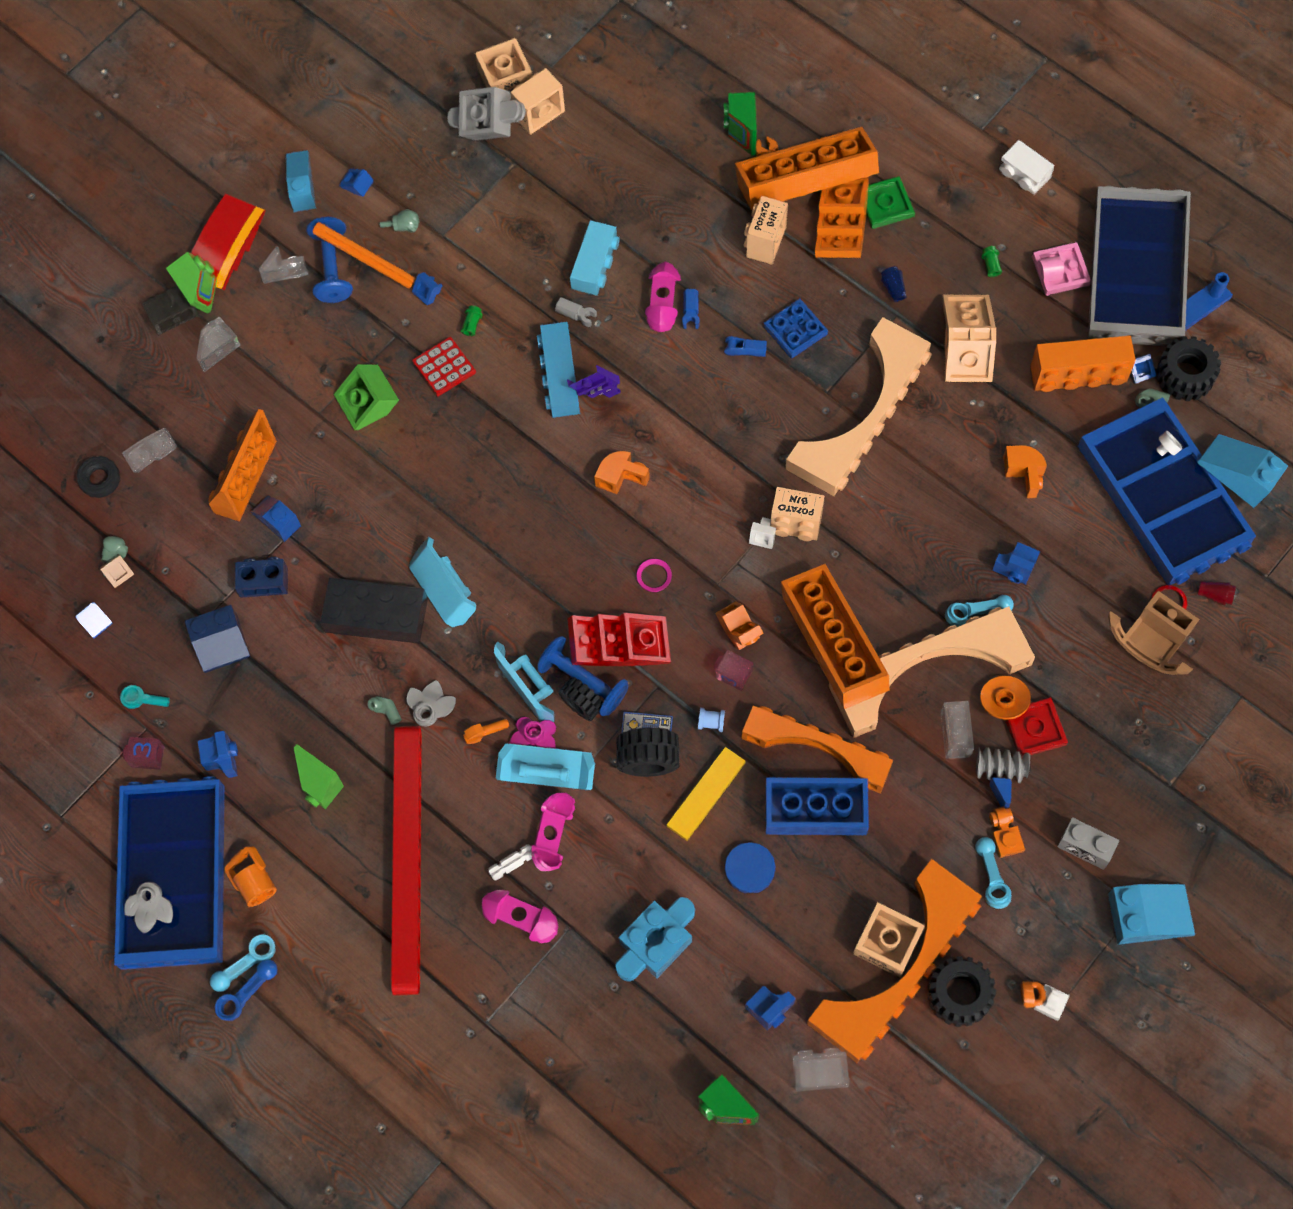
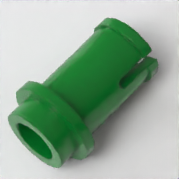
[981,246,1002,277]
[461,305,483,337]

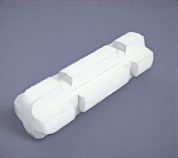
[488,844,532,880]

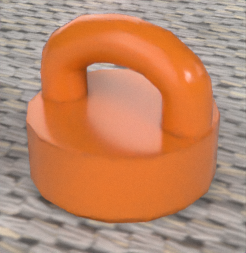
[1020,981,1046,1008]

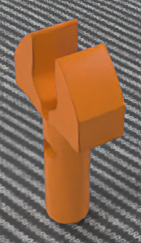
[756,137,778,157]
[463,719,509,744]

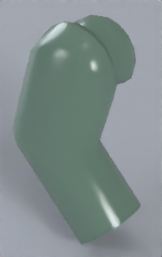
[1135,388,1170,408]
[368,697,402,725]

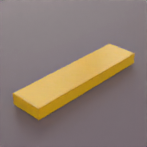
[667,747,746,841]

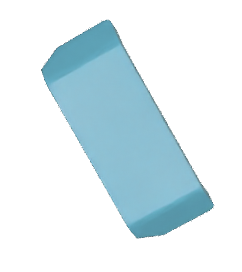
[409,537,476,627]
[494,642,555,722]
[496,743,595,790]

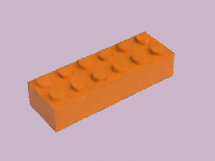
[735,127,879,210]
[781,564,890,709]

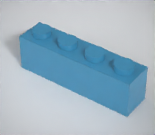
[537,322,580,418]

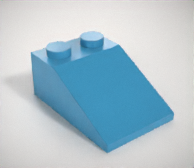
[1197,434,1288,508]
[1108,884,1195,945]

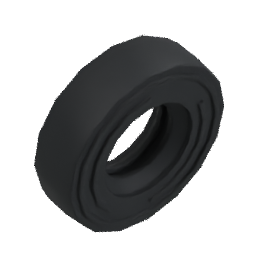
[77,456,120,498]

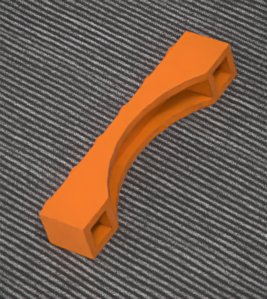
[742,706,893,794]

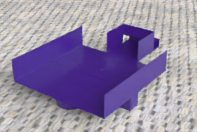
[567,365,621,398]

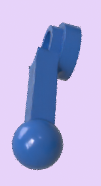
[215,959,278,1021]

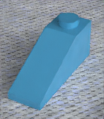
[286,150,316,212]

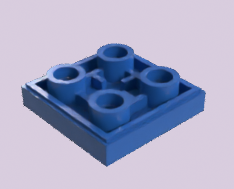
[764,299,828,359]

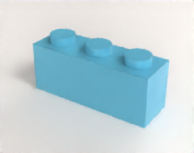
[570,221,620,295]

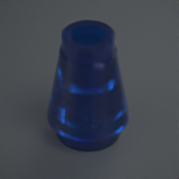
[881,266,907,302]

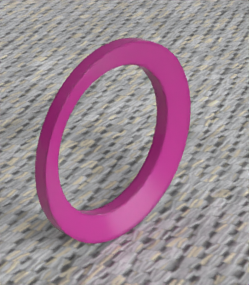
[637,559,672,592]

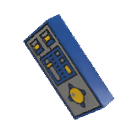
[621,712,673,734]

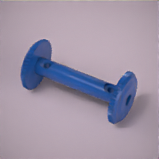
[306,217,353,303]
[538,636,628,716]

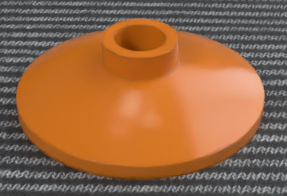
[980,676,1031,719]

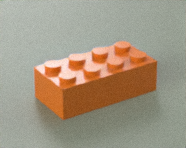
[1030,335,1136,392]

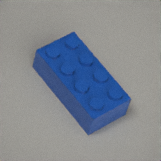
[766,778,869,835]

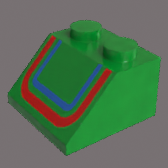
[724,92,757,156]
[698,1075,759,1125]

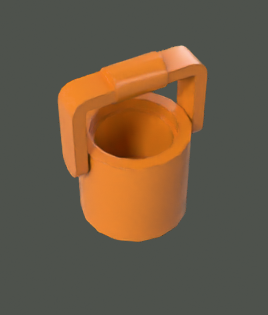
[225,846,277,907]

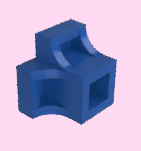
[992,542,1040,585]
[198,731,238,778]
[745,986,796,1030]

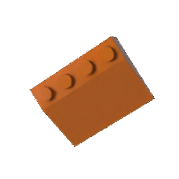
[209,409,277,522]

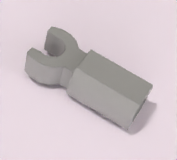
[555,297,597,327]

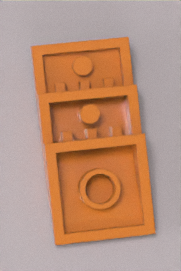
[815,177,869,258]

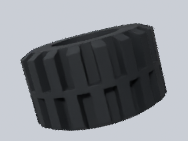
[1156,336,1221,401]
[616,728,680,777]
[927,956,996,1027]

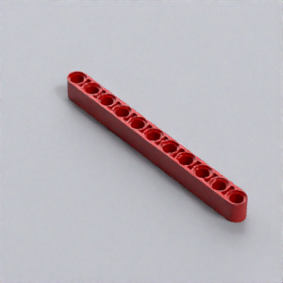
[391,726,422,995]

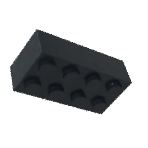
[320,578,428,644]

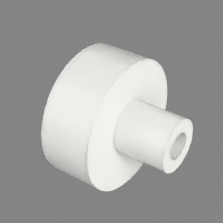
[1156,431,1182,456]

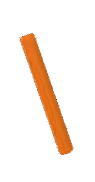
[313,222,415,288]

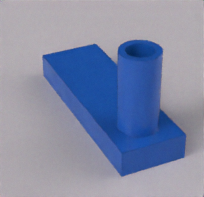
[1164,272,1233,331]

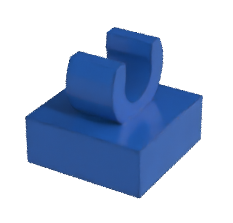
[412,272,443,305]

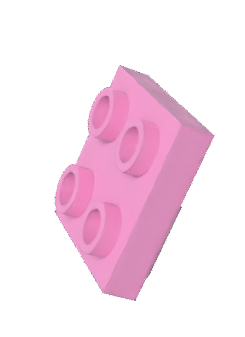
[1032,242,1091,295]

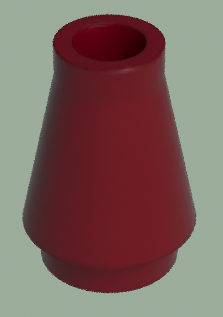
[1198,581,1236,606]

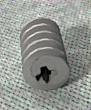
[976,747,1030,783]

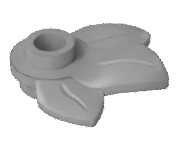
[407,681,456,727]
[124,882,173,933]

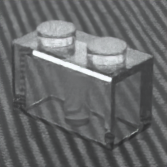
[941,701,974,759]
[792,1048,849,1092]

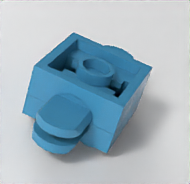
[616,897,695,981]

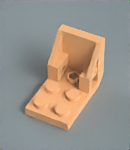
[942,295,996,382]

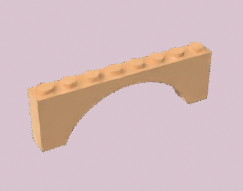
[786,317,932,496]
[829,606,1035,738]

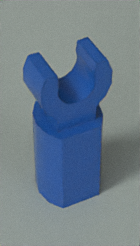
[682,289,699,329]

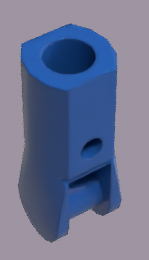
[724,336,767,357]

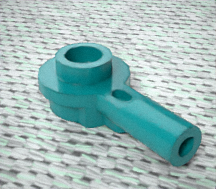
[120,685,170,709]

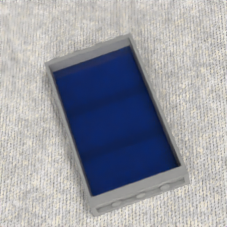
[1088,186,1191,346]

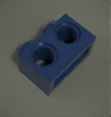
[235,557,288,598]

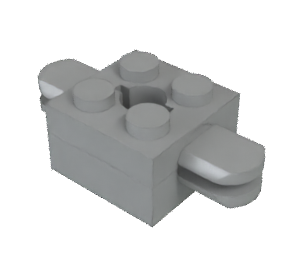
[447,87,526,140]

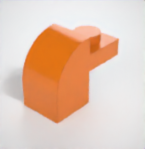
[1003,445,1047,498]
[594,451,650,494]
[715,601,764,650]

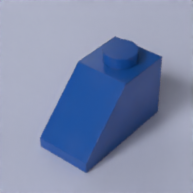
[251,496,301,542]

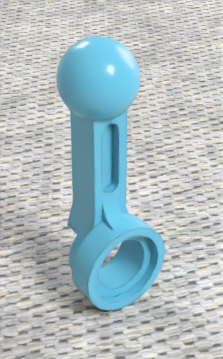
[945,595,1014,627]
[975,837,1011,909]
[210,935,275,992]

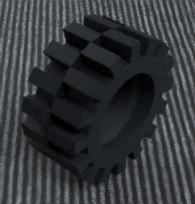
[558,677,603,721]

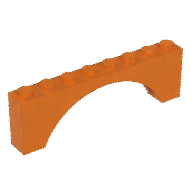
[807,859,982,1063]

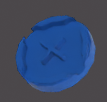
[725,842,776,893]

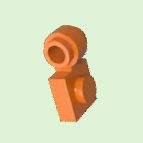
[989,806,1025,858]

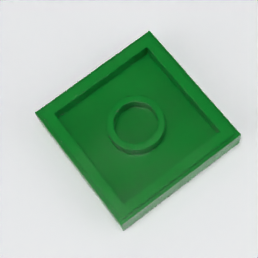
[866,176,915,229]

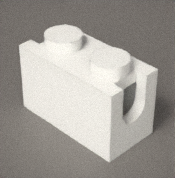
[999,140,1054,195]

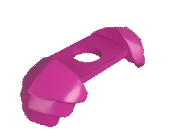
[645,261,681,332]
[531,793,575,871]
[482,890,558,943]

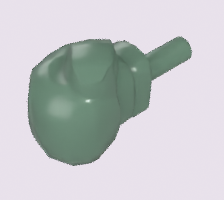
[380,209,419,233]
[101,536,128,577]

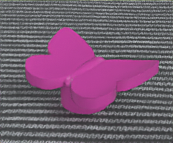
[509,717,556,749]

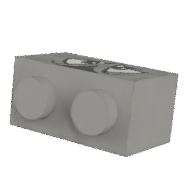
[1057,817,1120,870]

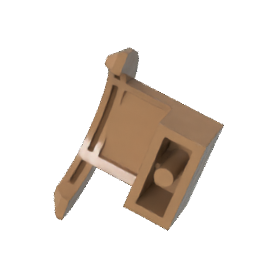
[1108,591,1200,675]

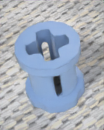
[698,707,725,732]

